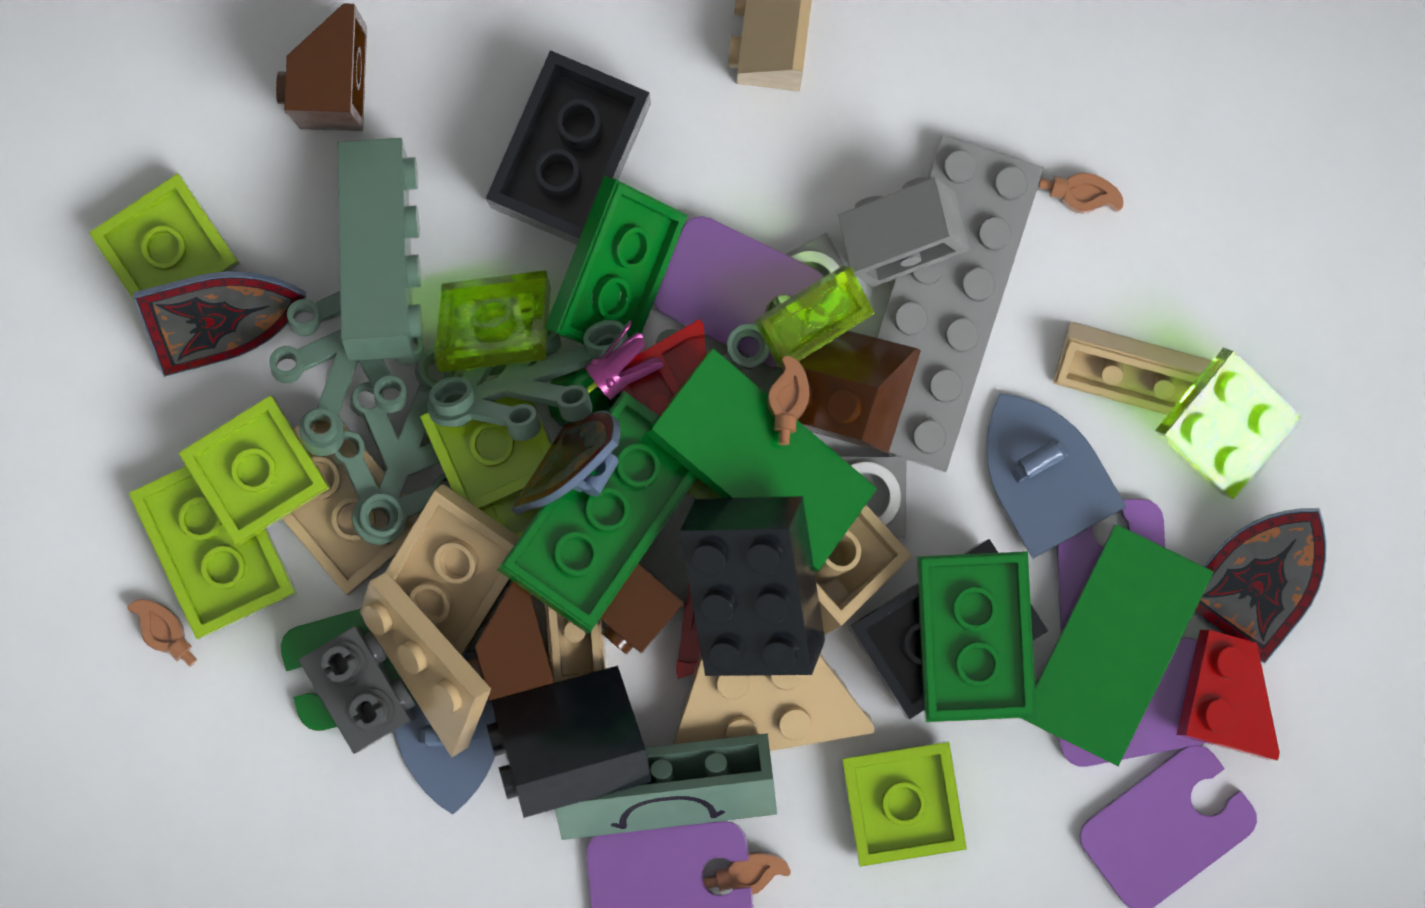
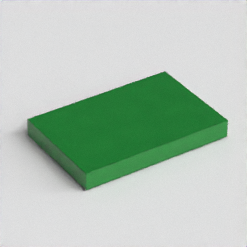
[545,176,688,346]
[916,551,1037,722]

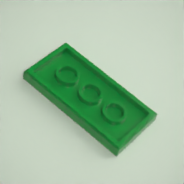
[645,348,878,572]
[497,391,697,634]
[1021,524,1214,767]

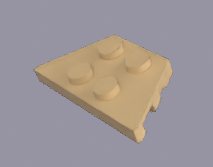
[670,653,874,751]

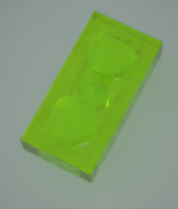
[754,266,875,368]

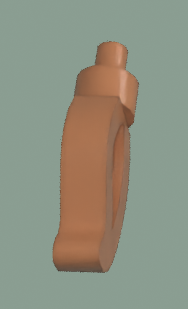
[1038,173,1123,214]
[767,356,809,445]
[127,599,198,667]
[703,852,791,894]

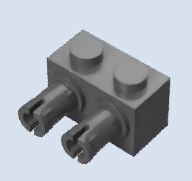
[298,626,417,754]

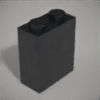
[486,665,651,818]

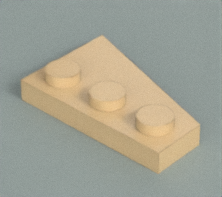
[360,572,491,757]

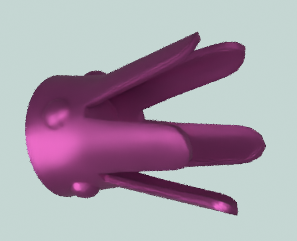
[584,320,664,400]

